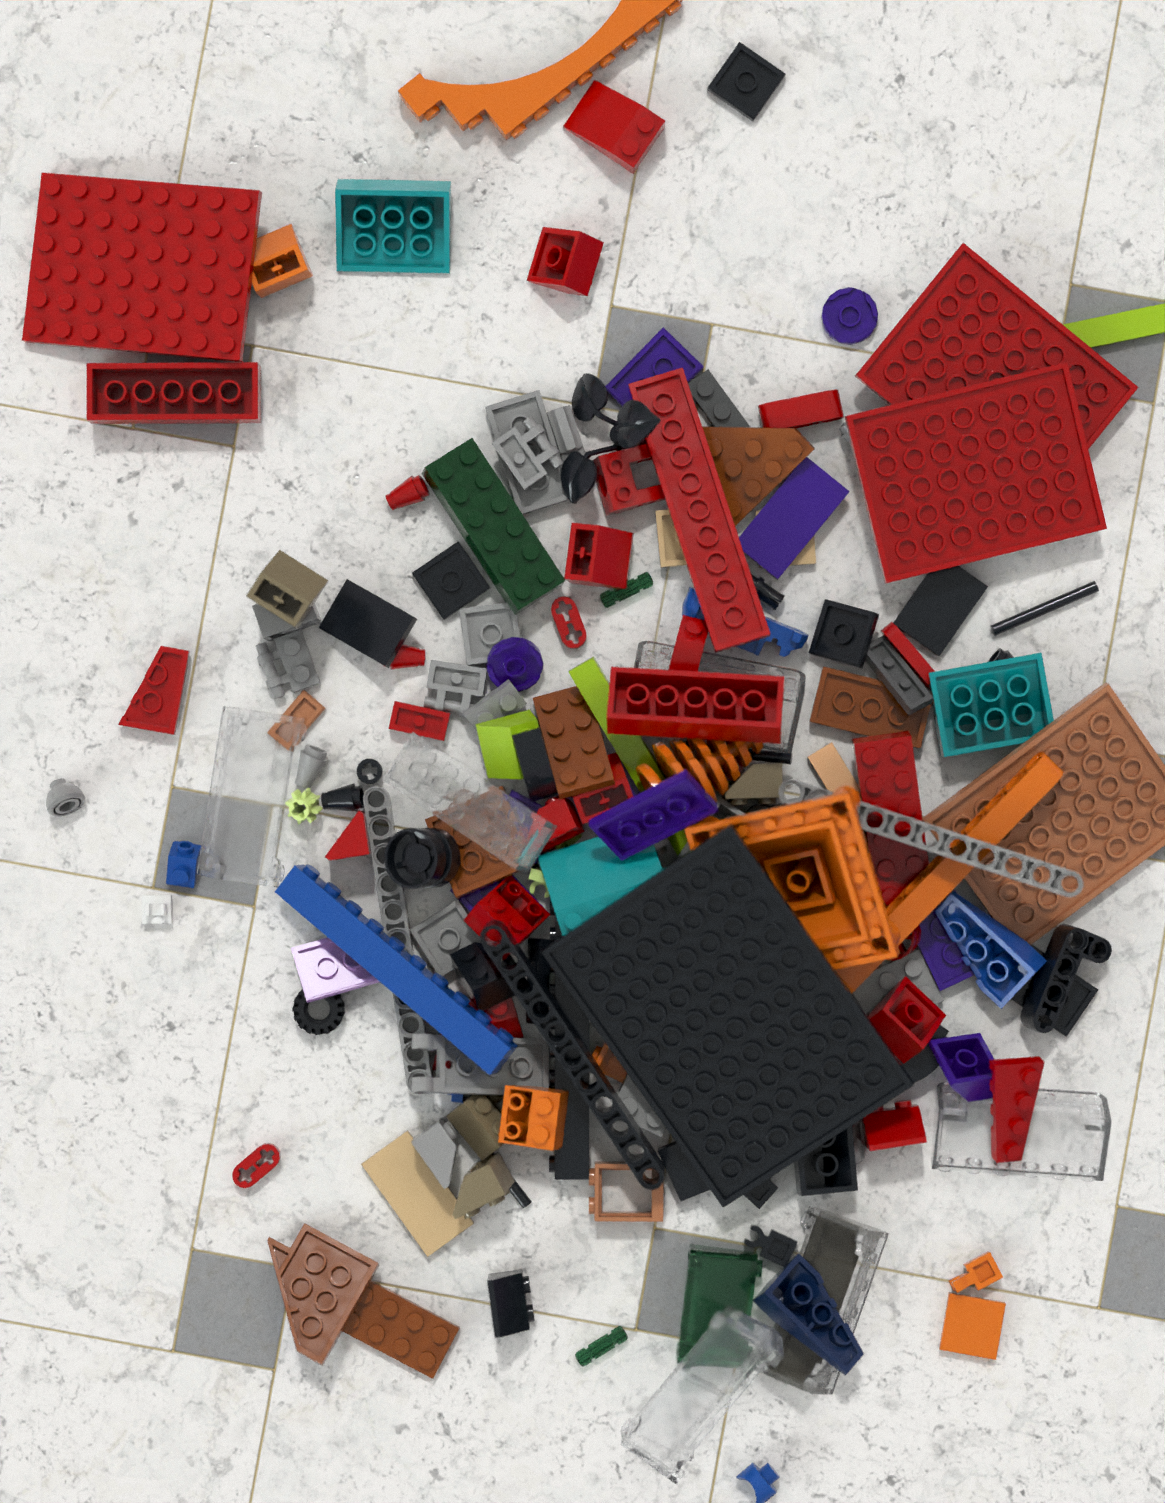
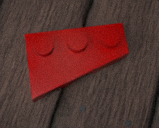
[118,646,190,735]

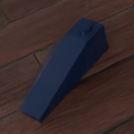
[752,1253,864,1375]

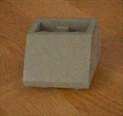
[246,550,329,629]
[723,763,783,805]
[446,1095,504,1160]
[453,1151,515,1219]

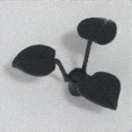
[561,373,661,504]

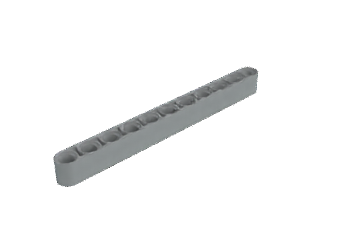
[779,779,1083,897]
[363,786,433,1094]

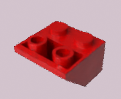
[564,523,634,590]
[572,752,633,825]
[463,876,550,961]

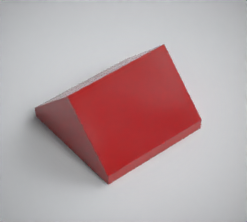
[325,811,371,860]

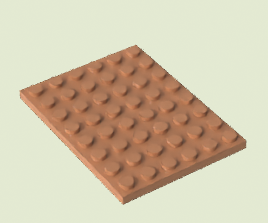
[922,682,1165,945]

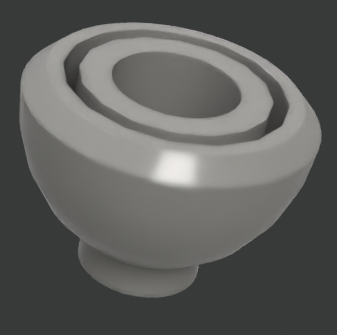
[46,778,85,816]

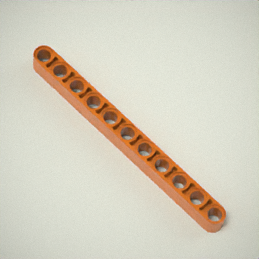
[835,751,1064,993]

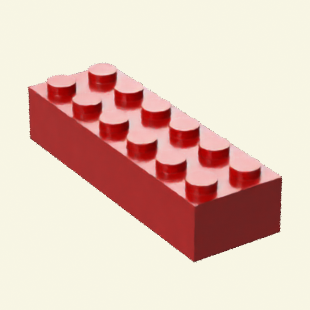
[87,362,261,424]
[606,667,784,744]
[852,731,929,908]

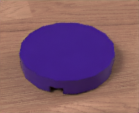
[821,287,878,345]
[486,637,544,692]

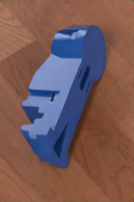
[682,586,809,657]

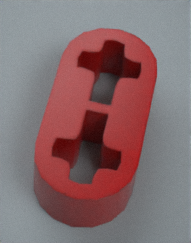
[551,596,587,649]
[232,1143,281,1188]

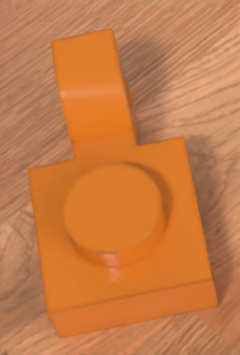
[949,1251,1003,1293]

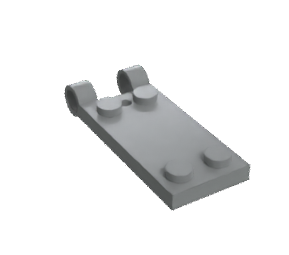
[412,1034,549,1096]

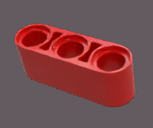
[758,389,844,428]

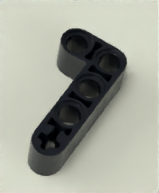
[1020,924,1112,1033]

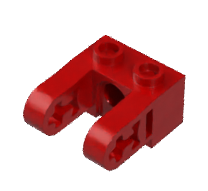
[592,444,665,516]

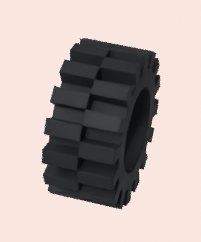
[292,989,345,1035]

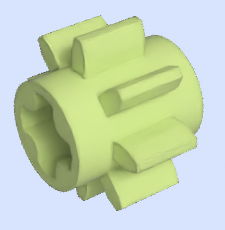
[285,788,323,824]

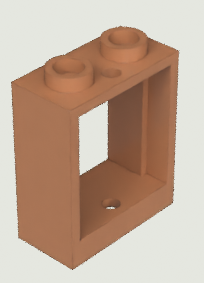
[589,1161,663,1222]

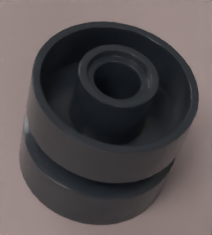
[384,828,460,889]

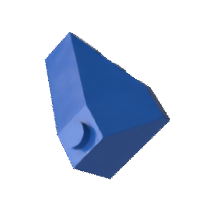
[935,891,1047,1009]

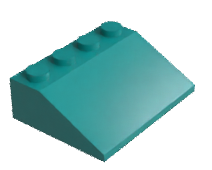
[335,179,451,273]
[928,653,1054,758]
[537,837,662,936]

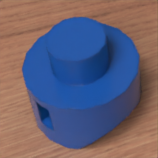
[736,1463,780,1503]

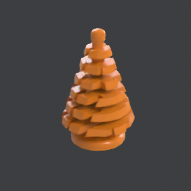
[636,738,764,823]

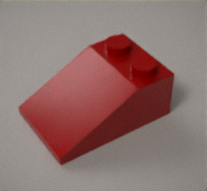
[563,80,665,174]

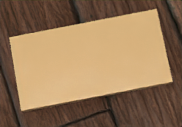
[361,1130,474,1257]

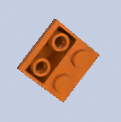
[252,224,313,298]
[498,1085,569,1151]

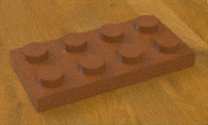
[809,666,931,749]
[533,686,615,799]
[343,1280,460,1379]

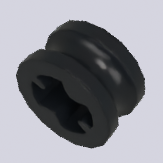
[357,759,383,784]

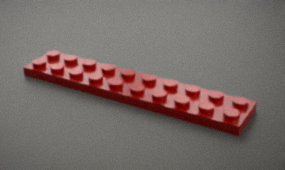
[628,367,770,653]

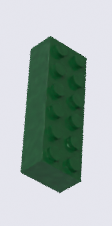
[422,438,566,615]

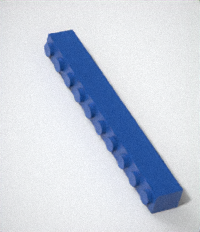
[275,864,518,1075]

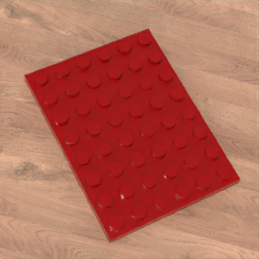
[22,173,262,362]
[855,243,1139,449]
[845,362,1107,583]

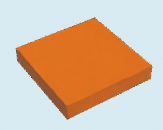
[939,1292,1006,1360]

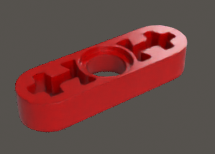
[880,622,935,691]

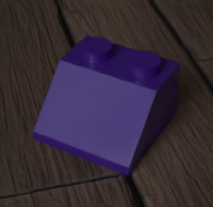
[928,1033,994,1102]

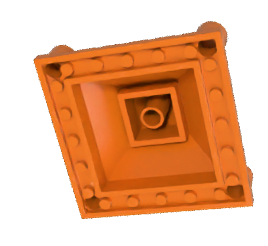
[684,786,900,970]

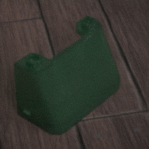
[675,1244,763,1368]

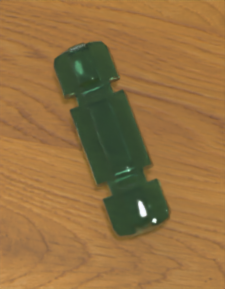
[600,572,653,608]
[575,1326,628,1367]

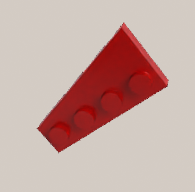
[989,1056,1045,1163]

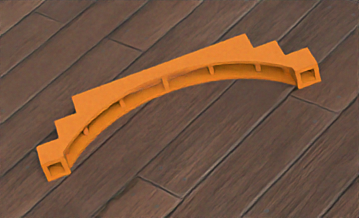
[398,0,683,140]

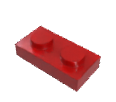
[388,701,450,741]

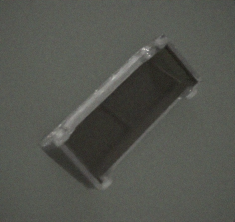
[752,1206,889,1395]

